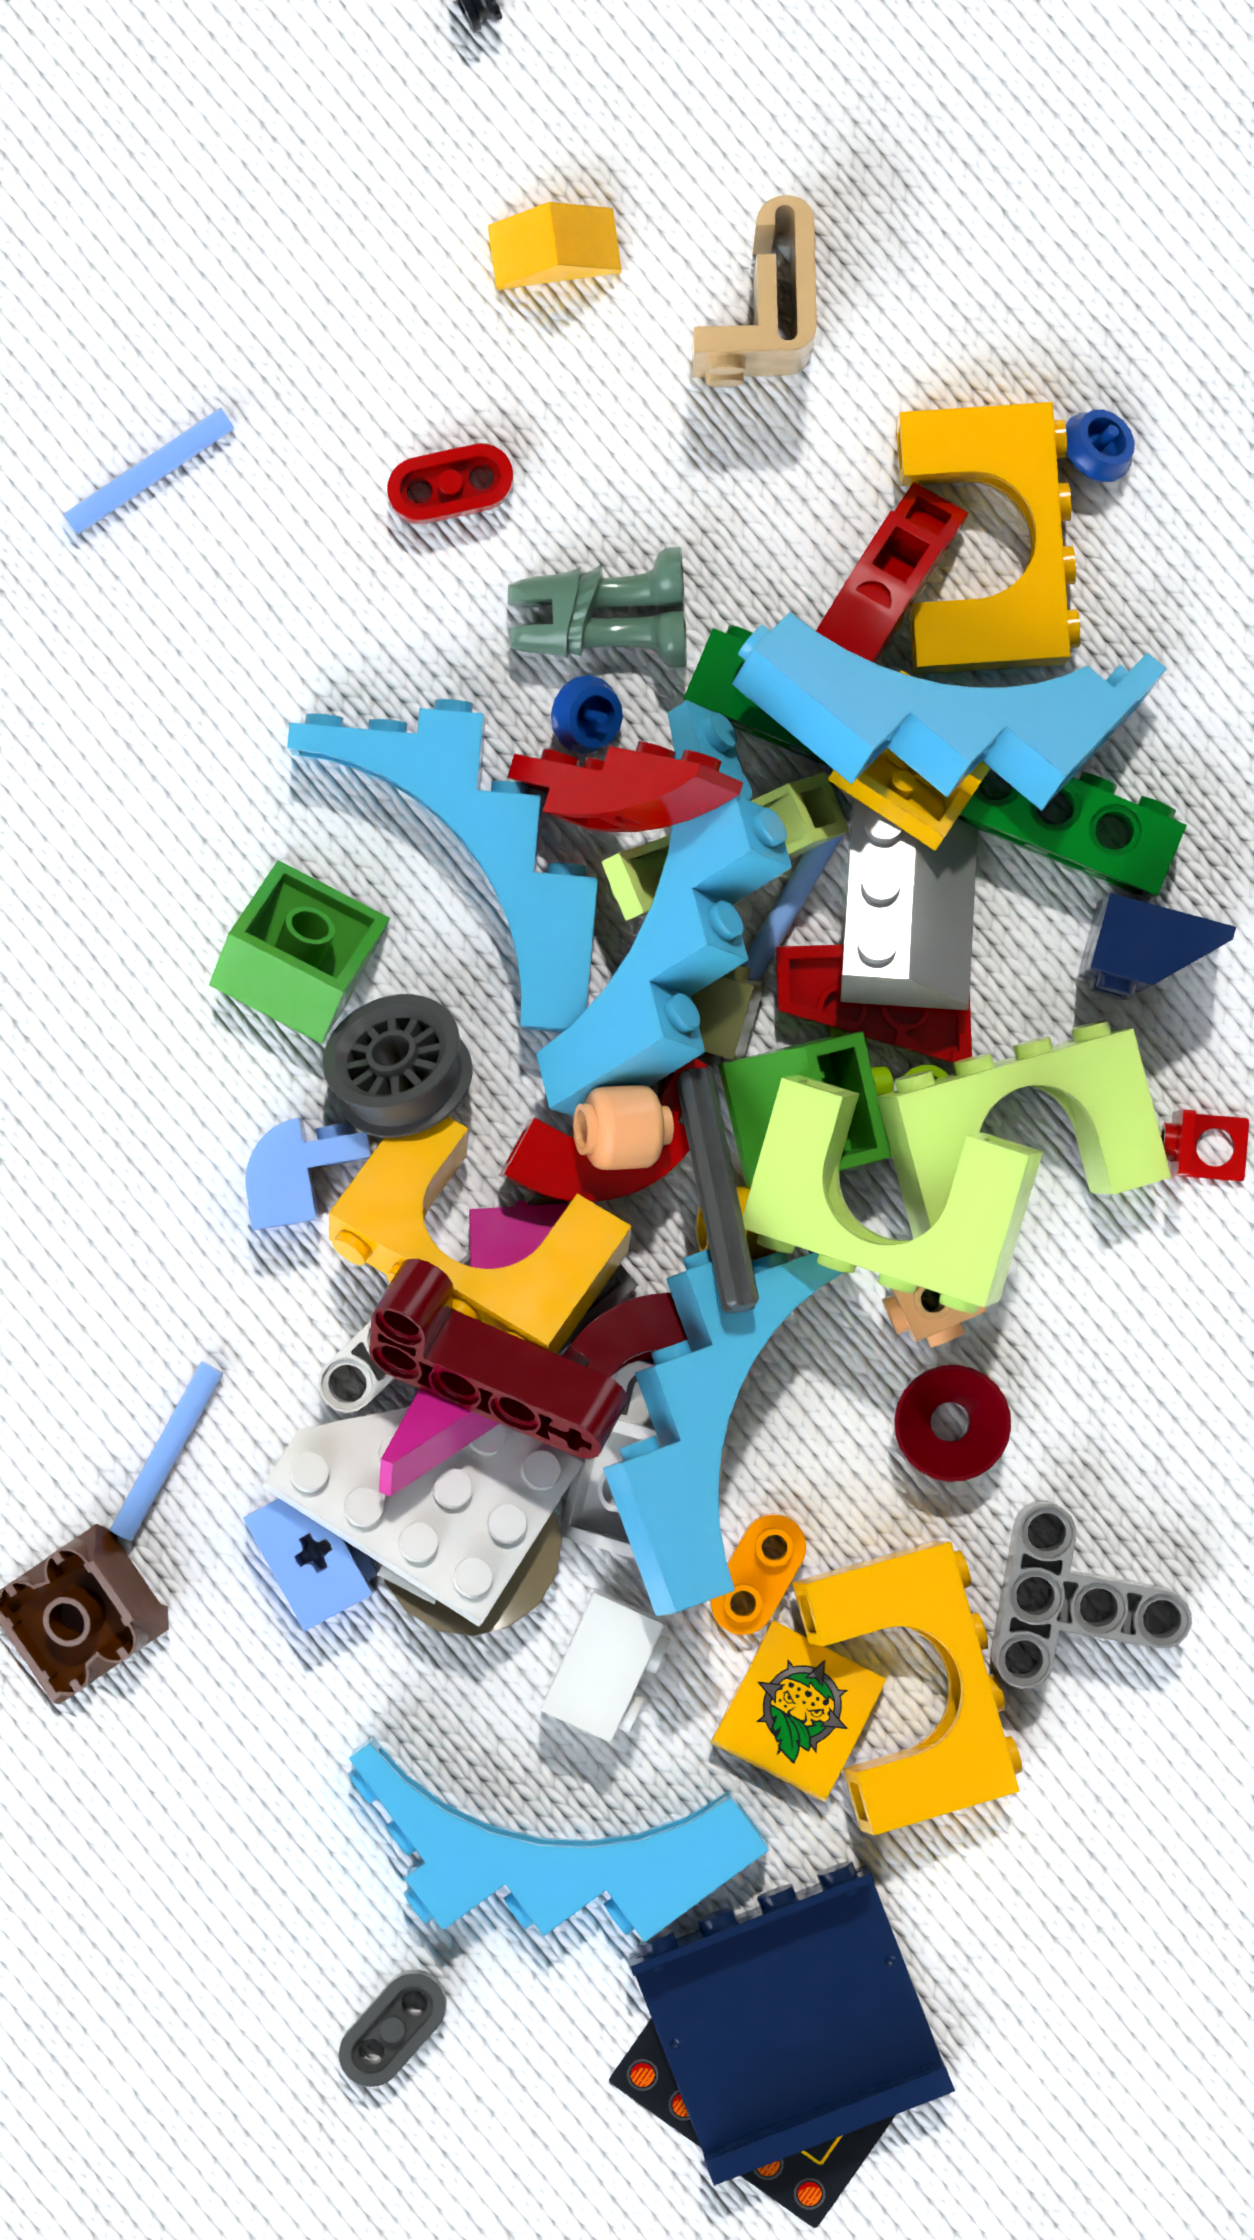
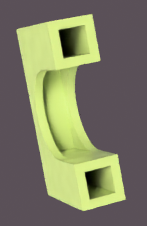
[877,1020,1171,1239]
[743,1075,1043,1313]

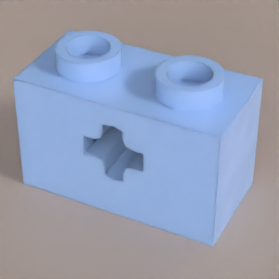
[243,1498,378,1632]

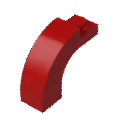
[498,1059,708,1202]

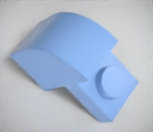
[245,1117,373,1230]

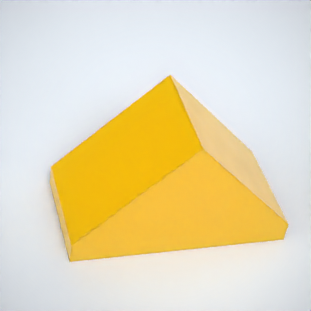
[488,202,622,290]

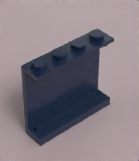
[629,1861,955,2186]

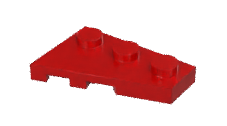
[776,944,972,1064]

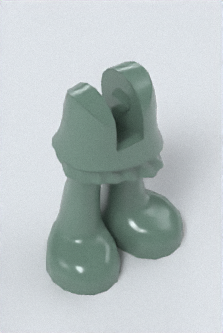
[507,547,687,668]

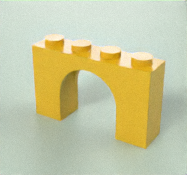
[896,402,1080,675]
[329,1117,632,1354]
[792,1541,1022,1835]

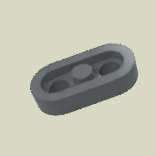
[339,1970,447,2087]

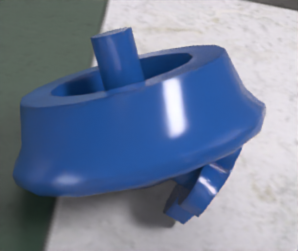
[1066,409,1135,482]
[551,675,623,754]

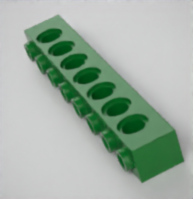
[683,625,1187,901]

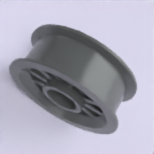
[322,994,473,1138]

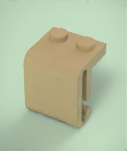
[692,195,817,387]

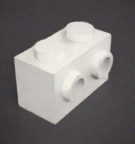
[540,1588,671,1743]

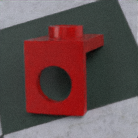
[1161,1109,1250,1182]

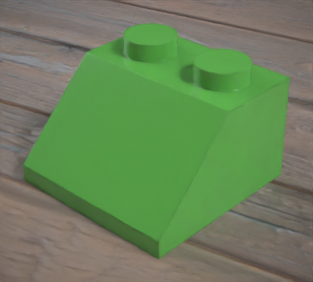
[209,860,390,1044]

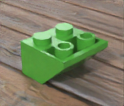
[718,1032,892,1189]

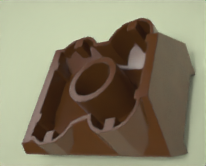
[0,1524,169,1704]

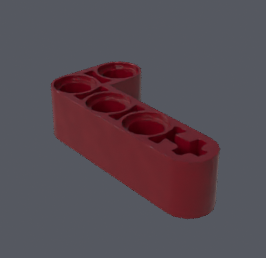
[369,1259,628,1459]

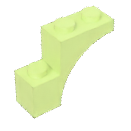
[601,772,850,921]

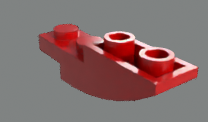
[816,482,968,664]
[507,741,743,832]

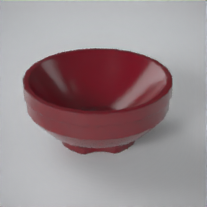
[894,1364,1011,1482]

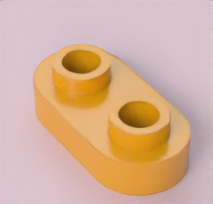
[710,1513,806,1635]

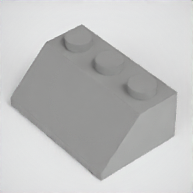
[840,797,978,1010]

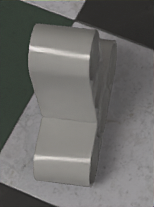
[991,1501,1192,1689]

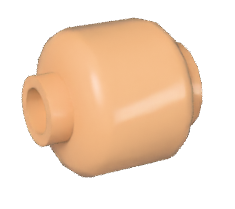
[573,1085,674,1170]

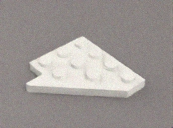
[262,1407,583,1627]

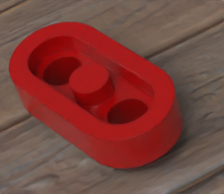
[387,443,514,524]

